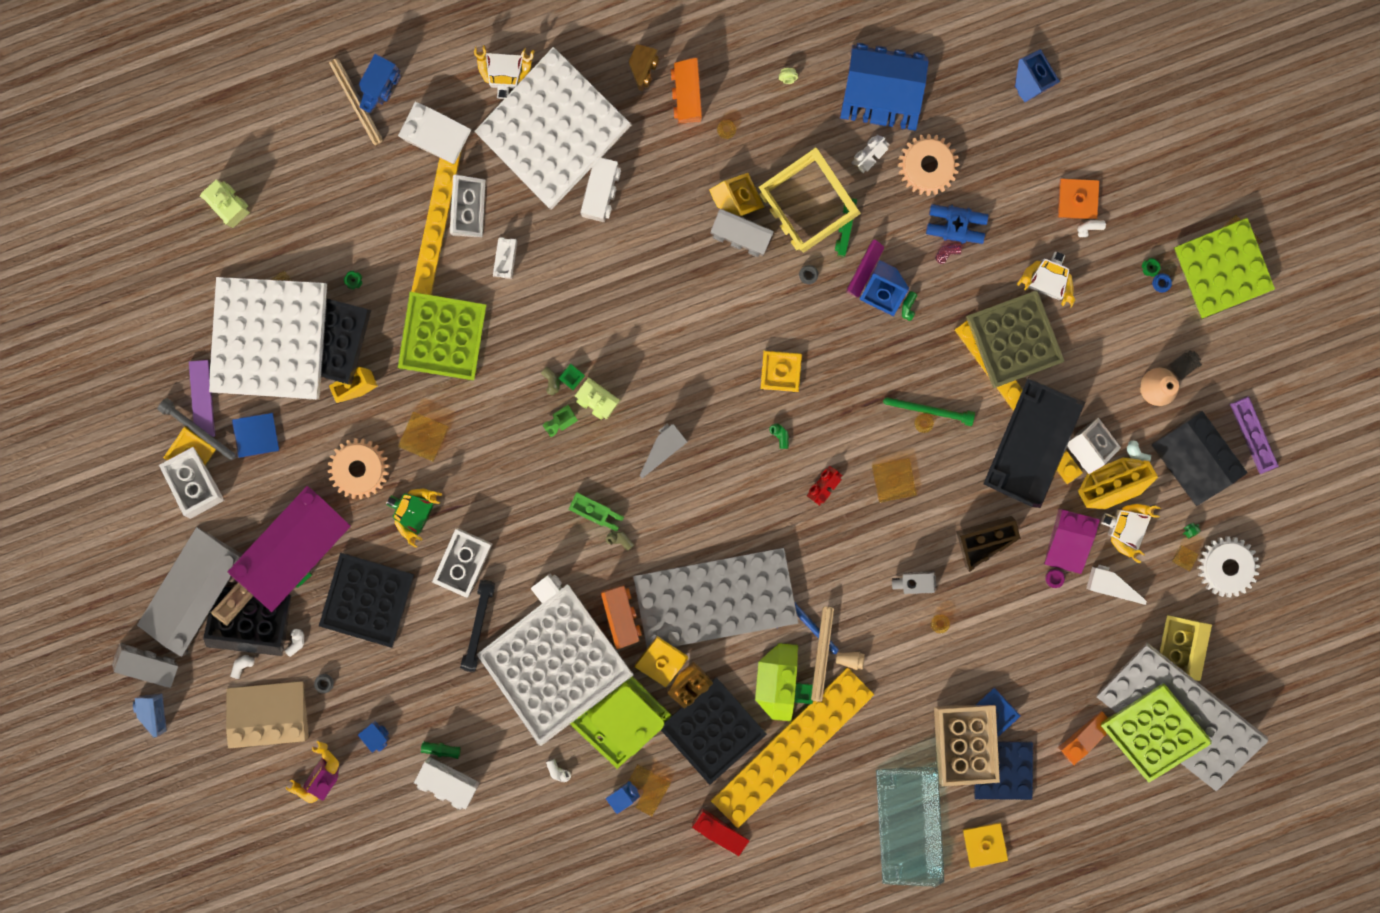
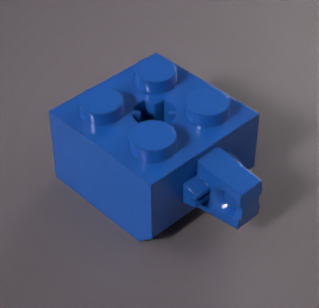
[359,54,401,113]

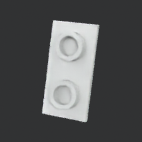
[851,135,889,173]

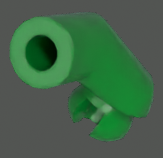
[901,291,917,321]
[769,423,789,449]

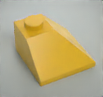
[710,173,764,217]

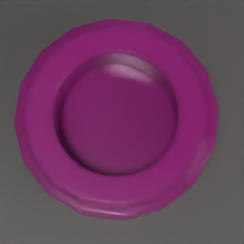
[1045,569,1065,588]

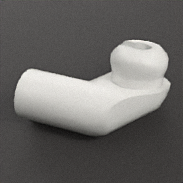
[1077,220,1106,237]
[285,629,304,657]
[230,655,255,679]
[546,759,571,782]

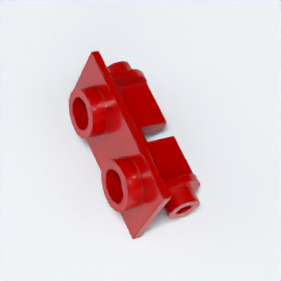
[807,466,843,506]

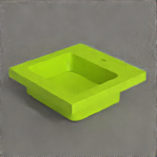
[570,676,672,769]

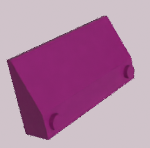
[227,486,351,612]

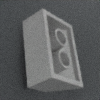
[710,209,774,257]

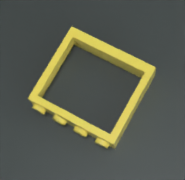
[759,148,861,253]

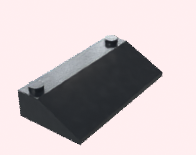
[983,378,1086,508]

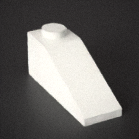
[1086,565,1147,605]

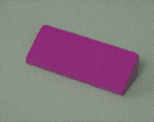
[846,239,884,298]

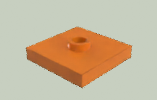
[1058,179,1099,220]

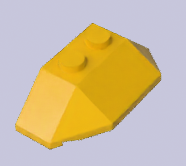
[1078,457,1158,509]

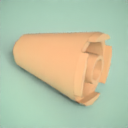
[1140,368,1179,406]

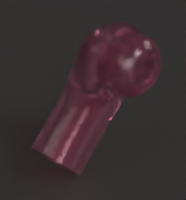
[935,245,961,264]

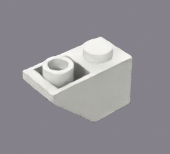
[531,573,562,604]

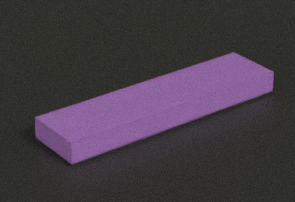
[189,360,215,437]
[1230,396,1279,474]

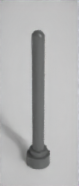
[157,398,236,460]

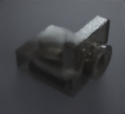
[1169,350,1202,380]

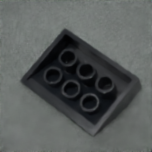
[1151,411,1248,506]
[203,587,291,656]

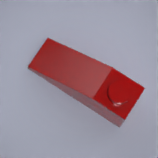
[692,808,750,856]

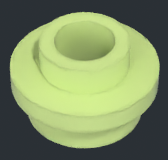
[779,68,798,84]

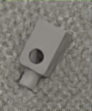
[892,571,936,594]

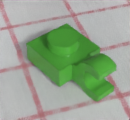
[543,405,578,437]

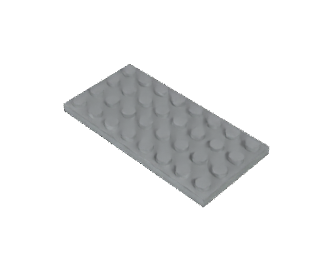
[633,548,798,648]
[1097,643,1268,791]

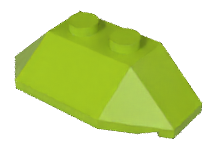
[755,643,798,721]

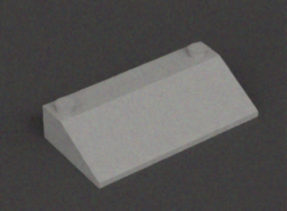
[137,527,243,657]

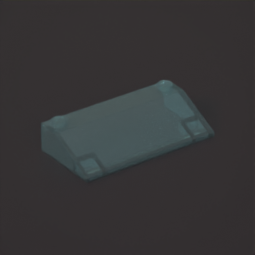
[876,767,944,887]

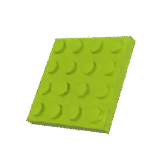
[1173,218,1275,319]
[397,292,486,380]
[1101,683,1212,782]

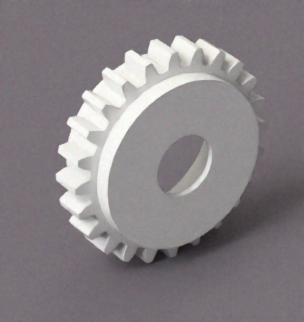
[1197,536,1260,597]

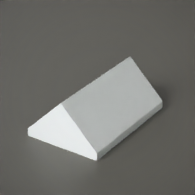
[450,175,486,237]

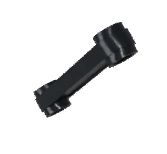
[460,580,496,672]

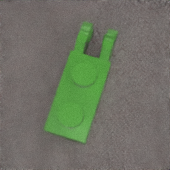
[568,492,624,531]

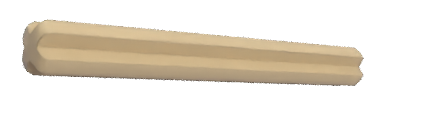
[329,58,383,145]
[811,606,834,702]

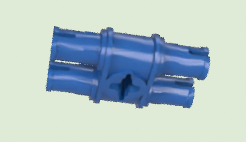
[926,204,988,244]

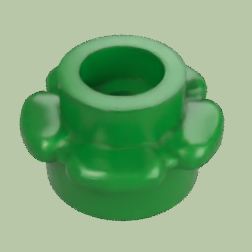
[1142,258,1161,277]
[344,271,363,290]
[1183,522,1201,539]

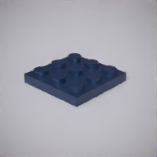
[974,741,1033,800]

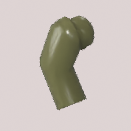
[541,367,560,396]
[606,531,634,551]

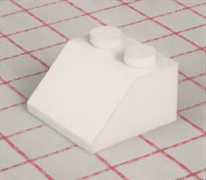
[1067,418,1121,474]

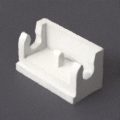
[493,237,518,279]

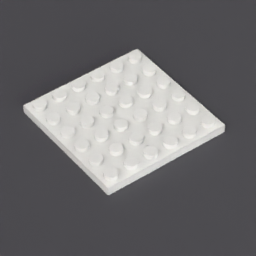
[474,47,632,210]
[209,277,327,400]
[477,584,633,746]

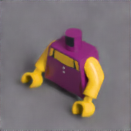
[286,741,339,803]

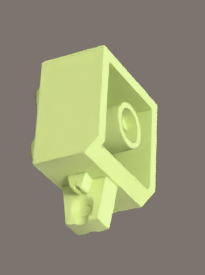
[200,180,250,228]
[575,377,621,420]

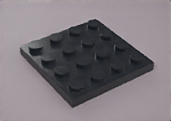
[321,298,372,385]
[319,552,415,648]
[661,677,767,785]

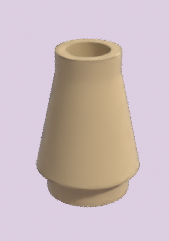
[836,652,865,670]

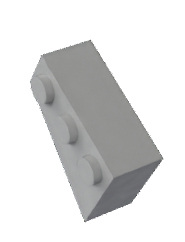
[112,643,178,688]

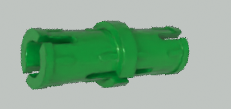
[421,741,461,759]

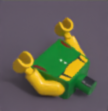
[386,488,442,548]

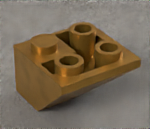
[629,44,660,91]
[668,661,713,709]

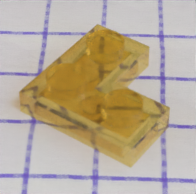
[628,764,671,817]

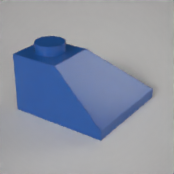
[1015,49,1060,102]
[859,260,909,317]

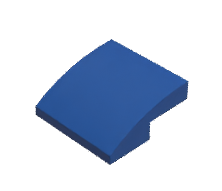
[232,413,279,458]

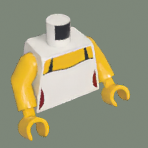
[474,45,535,99]
[1017,252,1075,308]
[1101,504,1161,563]

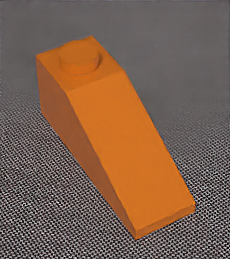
[1058,711,1108,765]

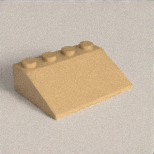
[226,681,309,748]
[934,705,1000,786]

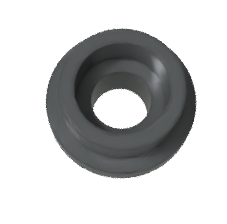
[799,265,818,284]
[314,674,334,693]

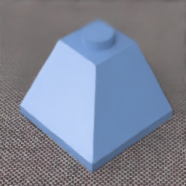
[133,694,166,737]

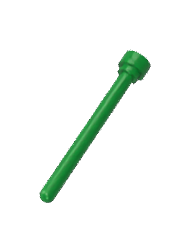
[883,397,975,427]

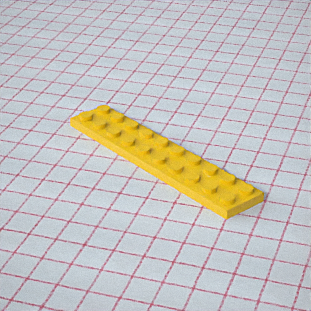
[711,667,874,828]

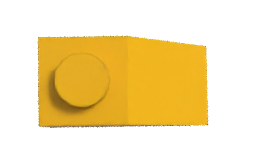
[329,367,378,403]

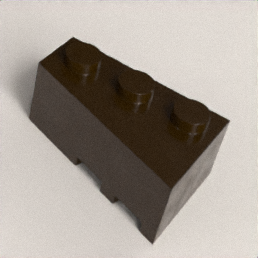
[956,516,1020,572]

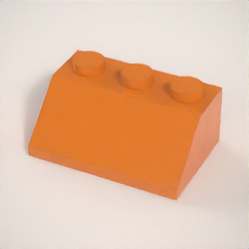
[671,58,702,124]
[601,585,642,649]

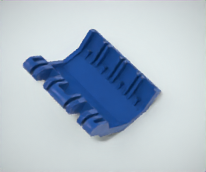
[840,43,928,131]

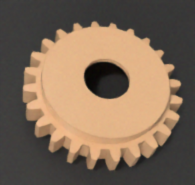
[898,134,959,196]
[328,438,390,499]

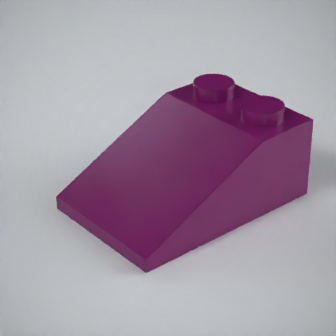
[1044,509,1100,574]

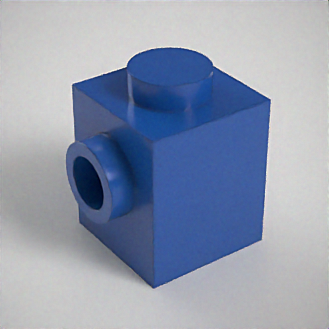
[358,721,389,753]
[606,781,640,814]

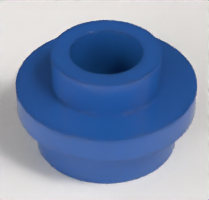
[1152,273,1172,293]

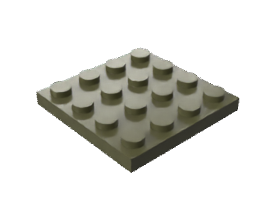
[966,290,1065,389]

